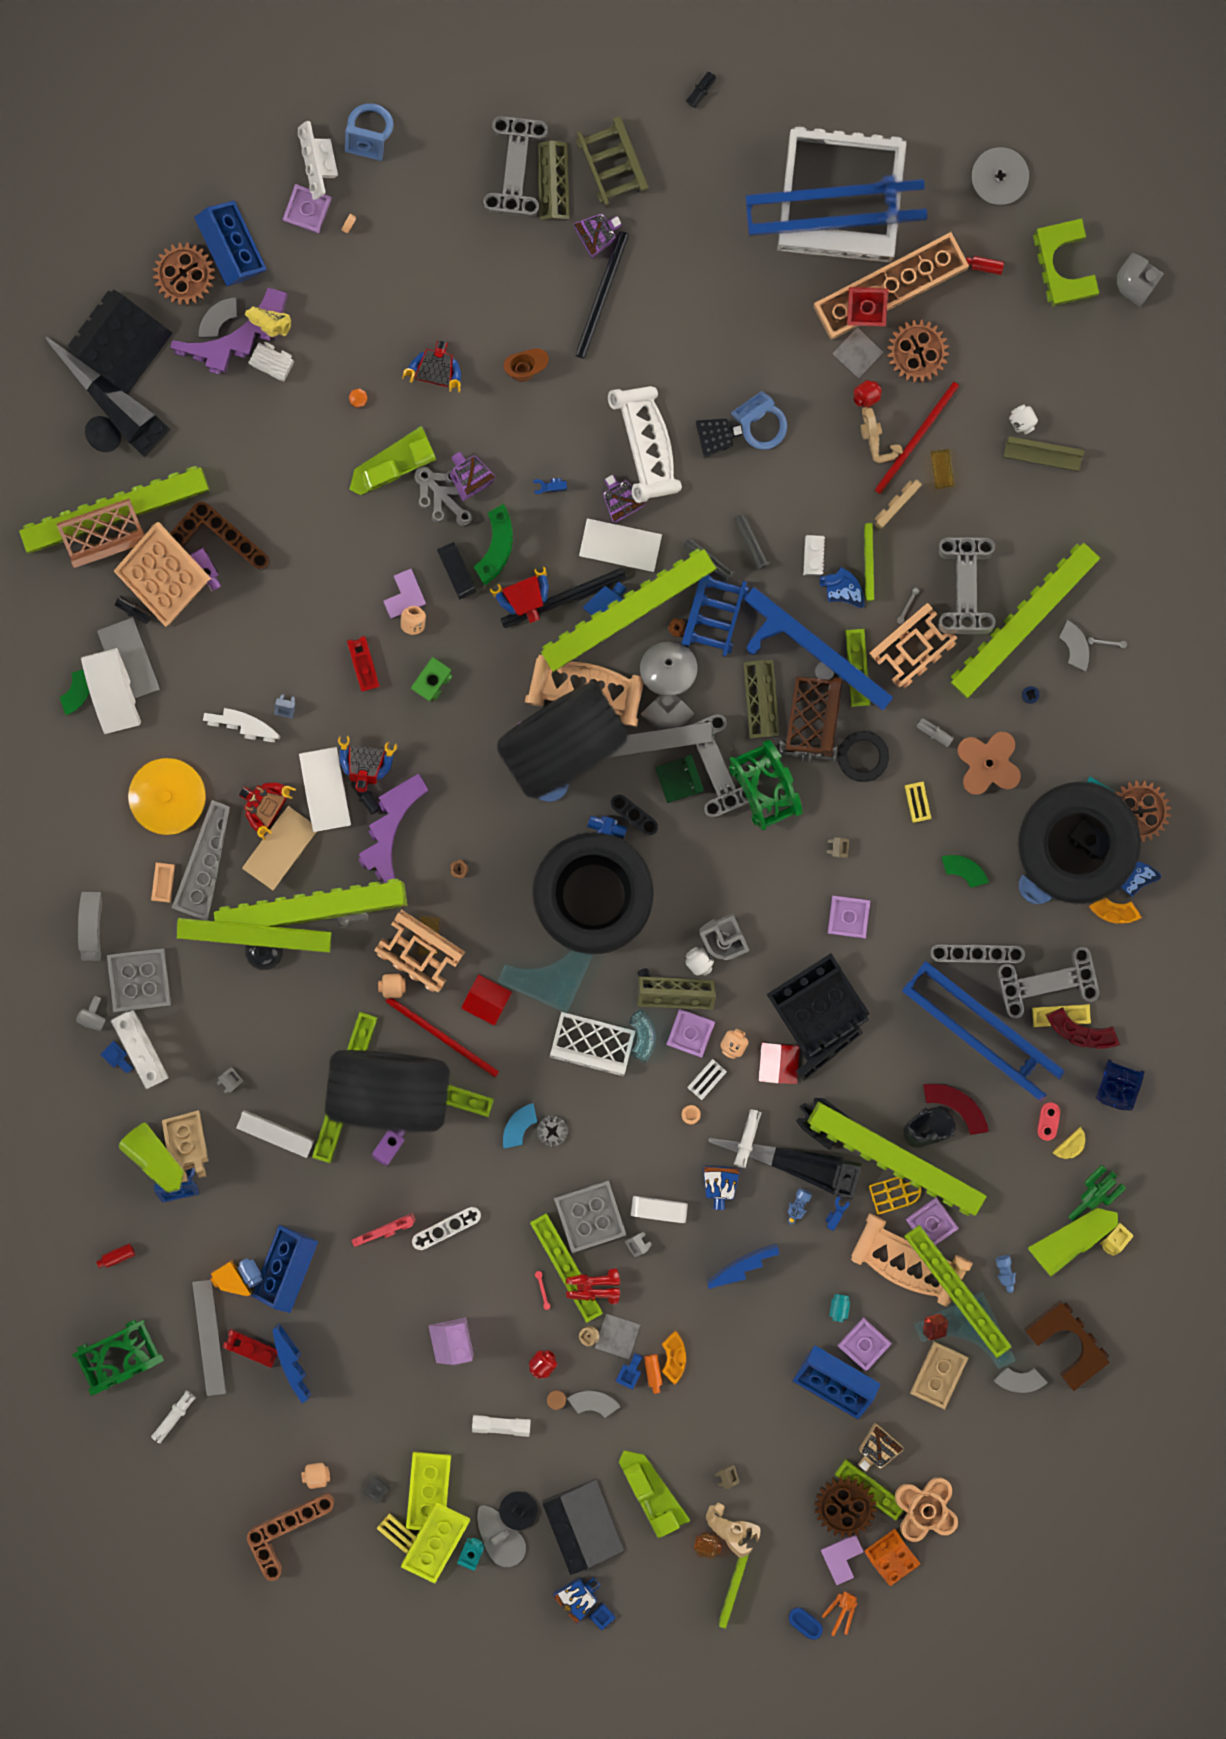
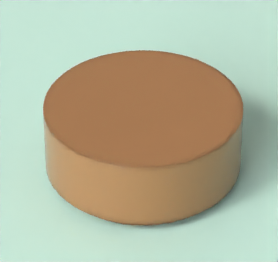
[547,1390,566,1410]

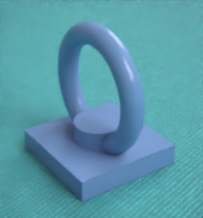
[345,104,393,161]
[731,391,787,450]

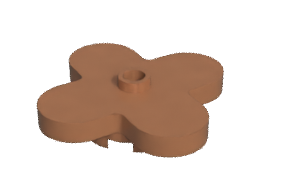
[957,732,1021,795]

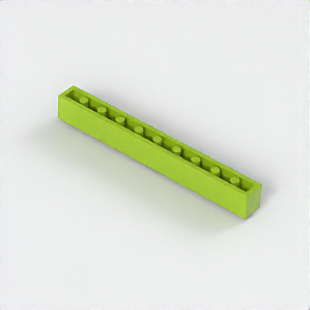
[19,466,210,554]
[950,543,1100,699]
[541,548,716,672]
[214,879,408,927]
[807,1101,987,1216]

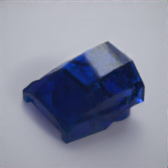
[1096,1059,1145,1111]

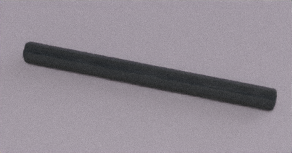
[575,231,629,359]
[501,568,626,628]

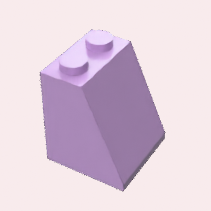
[429,1317,474,1365]

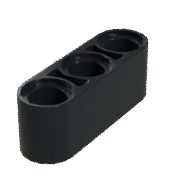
[437,542,477,600]
[611,794,658,835]

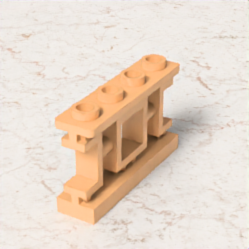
[869,603,957,689]
[374,910,465,992]

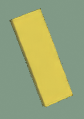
[1032,1004,1091,1027]

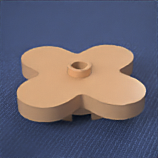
[895,1477,958,1542]

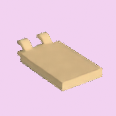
[162,1110,209,1183]

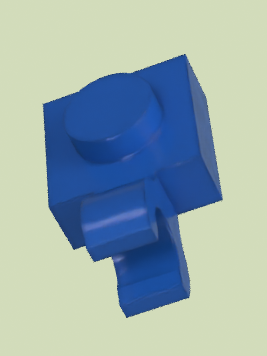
[533,478,567,495]
[100,1041,134,1073]
[825,1196,850,1231]
[615,1353,642,1390]

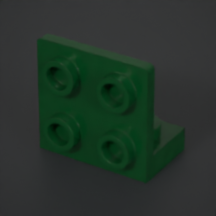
[655,755,704,803]

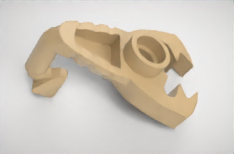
[860,407,903,463]
[706,1502,760,1558]

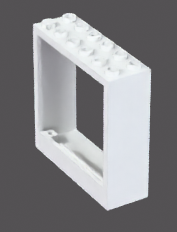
[777,127,906,263]

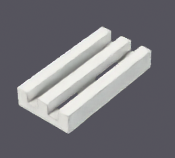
[687,1059,727,1100]

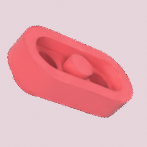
[1037,1102,1060,1141]

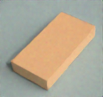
[151,862,175,903]

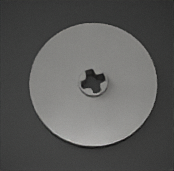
[971,147,1029,205]

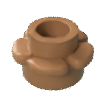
[450,860,469,879]

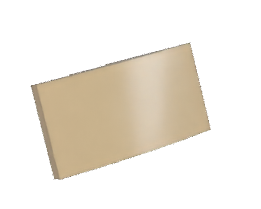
[242,806,317,891]

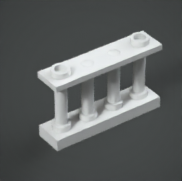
[111,1010,169,1089]

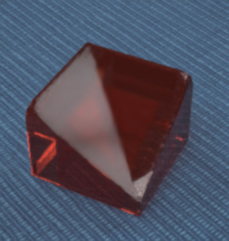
[923,1314,948,1341]

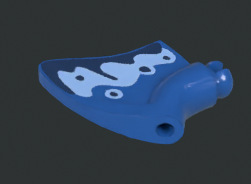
[819,567,864,608]
[1121,861,1161,897]

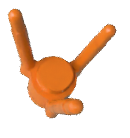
[822,1591,857,1636]

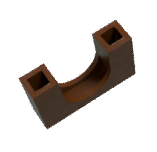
[1024,1300,1110,1391]

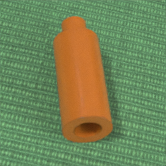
[644,1354,663,1394]

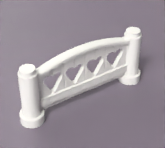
[608,386,682,503]

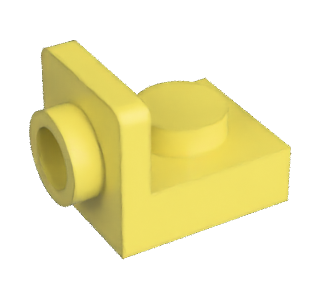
[1100,1223,1133,1256]

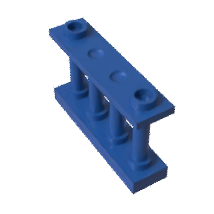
[682,575,749,657]

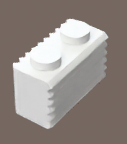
[249,342,294,382]
[803,535,825,576]

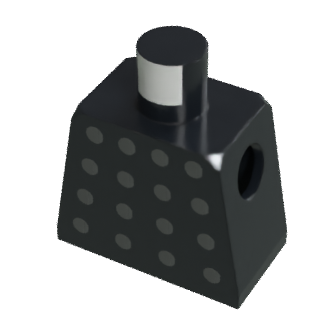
[696,419,742,458]

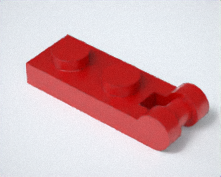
[347,636,380,692]
[222,1329,278,1368]

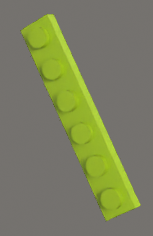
[530,1213,603,1323]

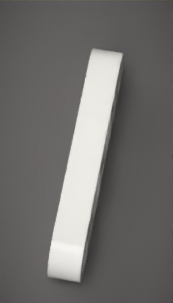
[412,1206,481,1250]

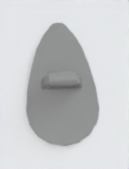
[477,1505,526,1567]

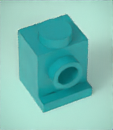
[457,1538,485,1571]

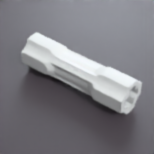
[472,1415,531,1437]

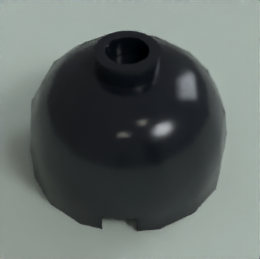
[245,945,284,970]

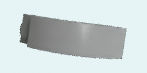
[78,892,102,961]

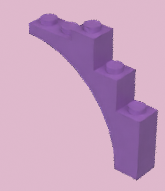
[170,288,288,375]
[358,774,429,883]

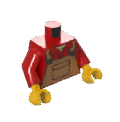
[239,782,296,840]

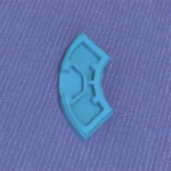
[503,1103,537,1149]

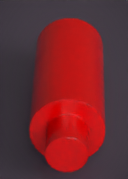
[966,255,1004,275]
[96,1243,135,1268]

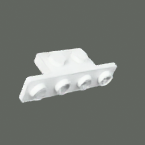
[298,121,338,200]

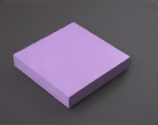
[283,184,332,234]
[827,896,870,938]
[666,1009,715,1058]
[905,1197,959,1245]
[837,1317,892,1372]

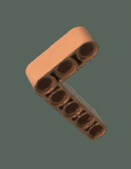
[247,1493,335,1581]

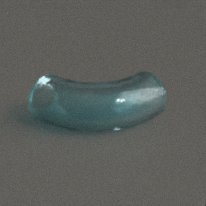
[629,1009,656,1063]

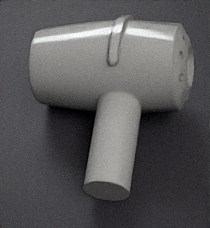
[76,996,106,1031]

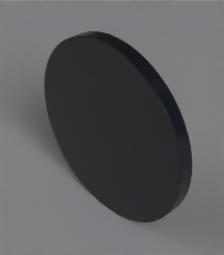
[85,416,121,452]
[499,1491,537,1530]

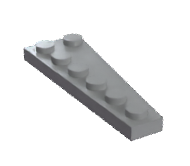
[172,800,230,921]

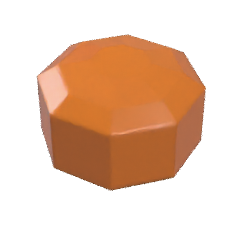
[349,388,368,408]

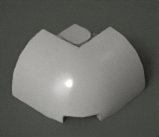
[1116,253,1164,307]
[641,695,695,730]
[699,913,749,960]

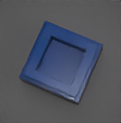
[589,1603,616,1631]

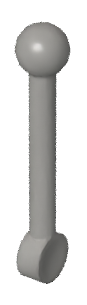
[897,588,920,624]
[1087,637,1127,649]

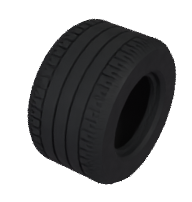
[497,683,627,799]
[1018,782,1141,904]
[533,832,654,954]
[325,1050,450,1132]

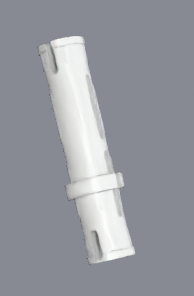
[734,1109,762,1168]
[151,1391,195,1444]

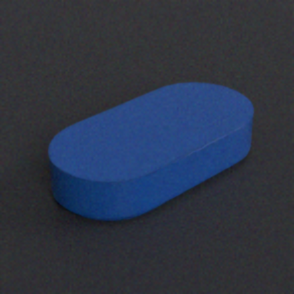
[788,1607,823,1640]

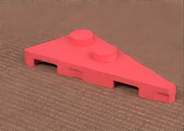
[351,1213,416,1247]

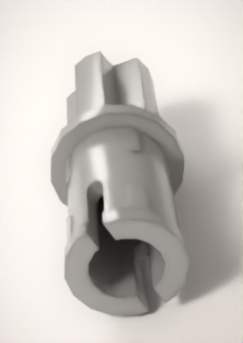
[916,718,954,747]

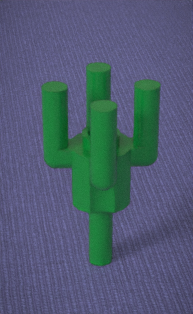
[1068,1165,1127,1221]

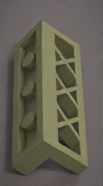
[537,140,570,221]
[1003,436,1085,472]
[743,660,780,739]
[637,977,716,1010]

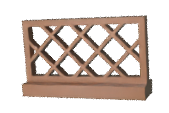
[57,498,145,568]

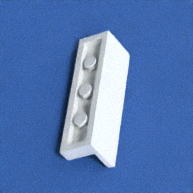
[236,1110,315,1158]

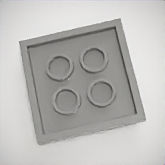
[107,948,171,1012]
[554,1180,627,1253]

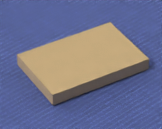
[910,1341,969,1410]

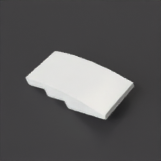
[81,648,141,734]
[299,747,351,832]

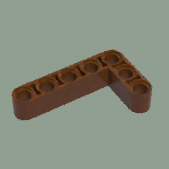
[170,501,270,570]

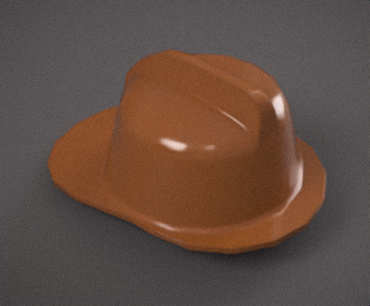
[504,348,549,382]

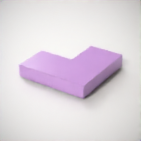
[384,569,426,619]
[821,1534,863,1585]

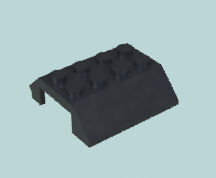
[68,290,173,395]
[766,953,870,1057]

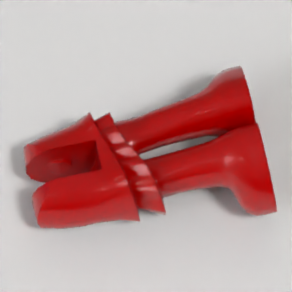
[566,1268,620,1305]

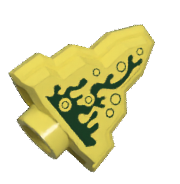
[245,307,291,337]

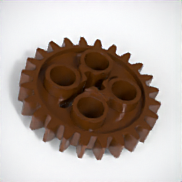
[814,1475,877,1538]

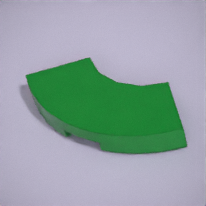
[59,669,90,716]
[941,855,989,888]

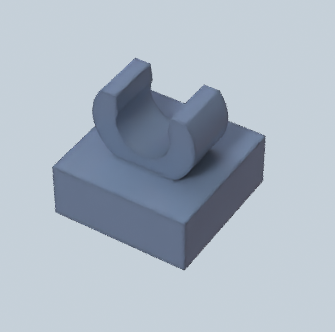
[274,694,296,719]

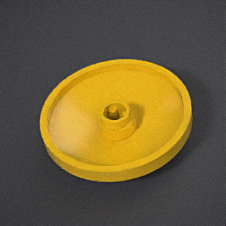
[129,758,206,835]

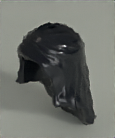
[904,1106,956,1148]

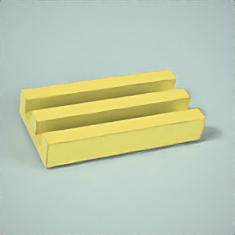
[904,781,931,823]
[377,1513,416,1553]

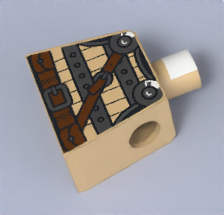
[858,1423,904,1472]

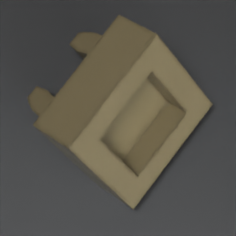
[827,837,850,858]
[715,1464,740,1489]

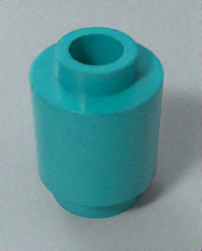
[829,1294,851,1322]

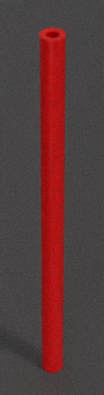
[874,382,959,494]
[385,998,499,1078]

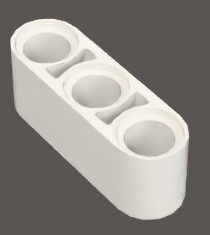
[631,1196,688,1223]

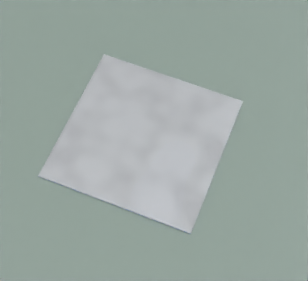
[832,327,883,379]
[595,1314,640,1359]

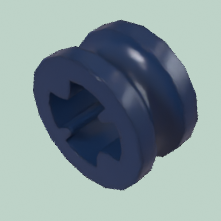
[1022,686,1040,704]

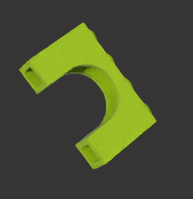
[1033,218,1099,307]

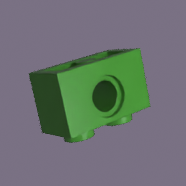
[411,657,453,702]

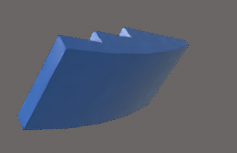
[707,1243,780,1289]
[273,1323,311,1404]

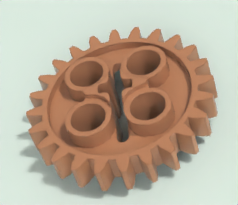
[153,243,215,306]
[887,320,949,383]
[1115,780,1172,842]

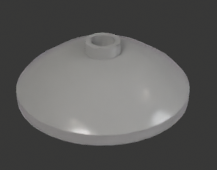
[640,641,697,696]

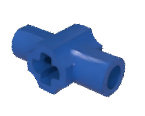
[587,815,627,839]

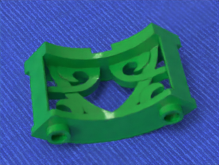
[474,504,513,586]
[729,740,803,831]
[72,1319,164,1396]

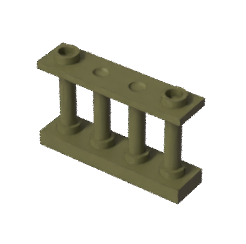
[575,116,648,207]

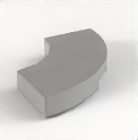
[199,298,237,338]
[1059,620,1089,671]
[993,1367,1048,1393]
[567,1390,620,1418]

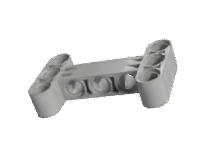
[483,116,548,218]
[938,538,996,634]
[681,714,749,817]
[997,947,1099,1018]

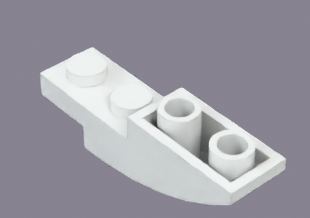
[203,708,280,743]

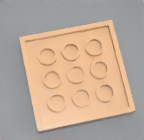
[114,522,211,627]

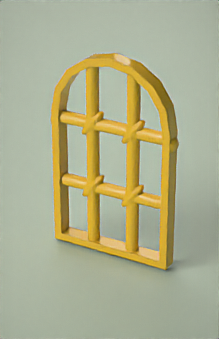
[868,1177,921,1215]

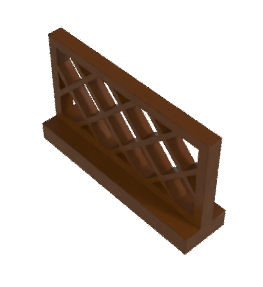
[785,676,842,757]

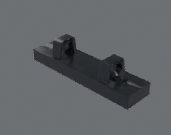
[796,1024,863,1081]

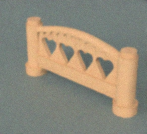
[524,655,644,727]
[851,1213,973,1307]

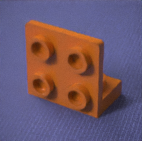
[864,1529,920,1586]

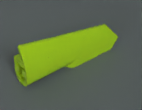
[349,426,436,495]
[119,1123,184,1193]
[1028,1208,1118,1277]
[619,1450,690,1538]

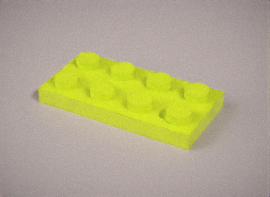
[406,1451,451,1530]
[401,1502,470,1584]

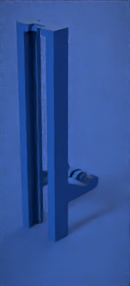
[745,176,927,236]
[744,587,893,711]
[902,961,1065,1102]

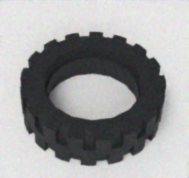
[837,731,889,782]

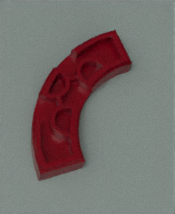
[1045,1007,1120,1049]
[923,1083,989,1135]

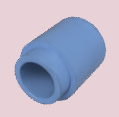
[237,1258,263,1288]

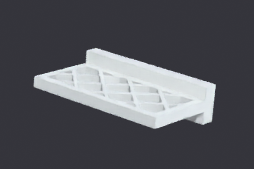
[550,1012,635,1077]

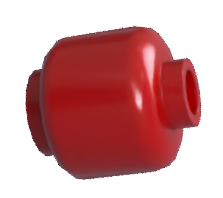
[853,380,882,408]
[529,1350,557,1379]

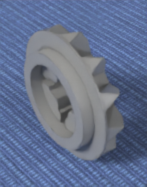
[537,1116,568,1147]

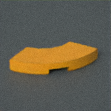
[1088,898,1142,924]
[661,1331,686,1385]

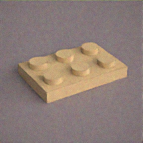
[875,479,922,530]

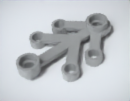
[414,467,472,527]

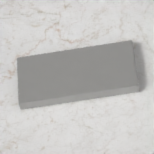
[97,617,160,699]

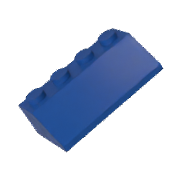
[194,201,267,286]
[251,1225,318,1313]
[792,1345,881,1419]

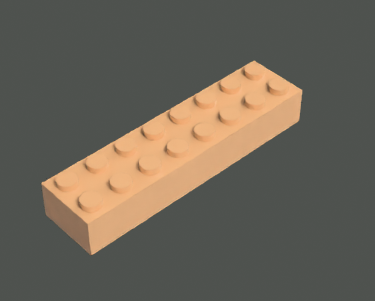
[813,232,969,340]

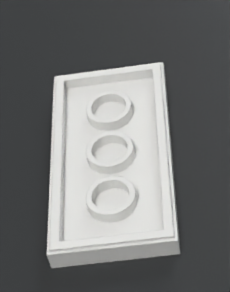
[579,518,662,572]

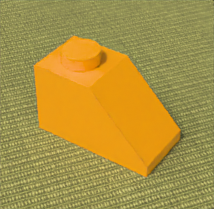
[210,1260,252,1296]

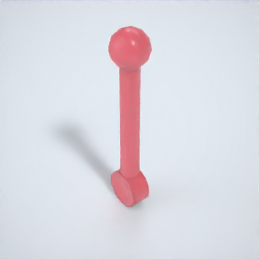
[535,1271,551,1310]

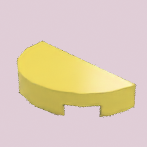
[1052,1127,1085,1159]

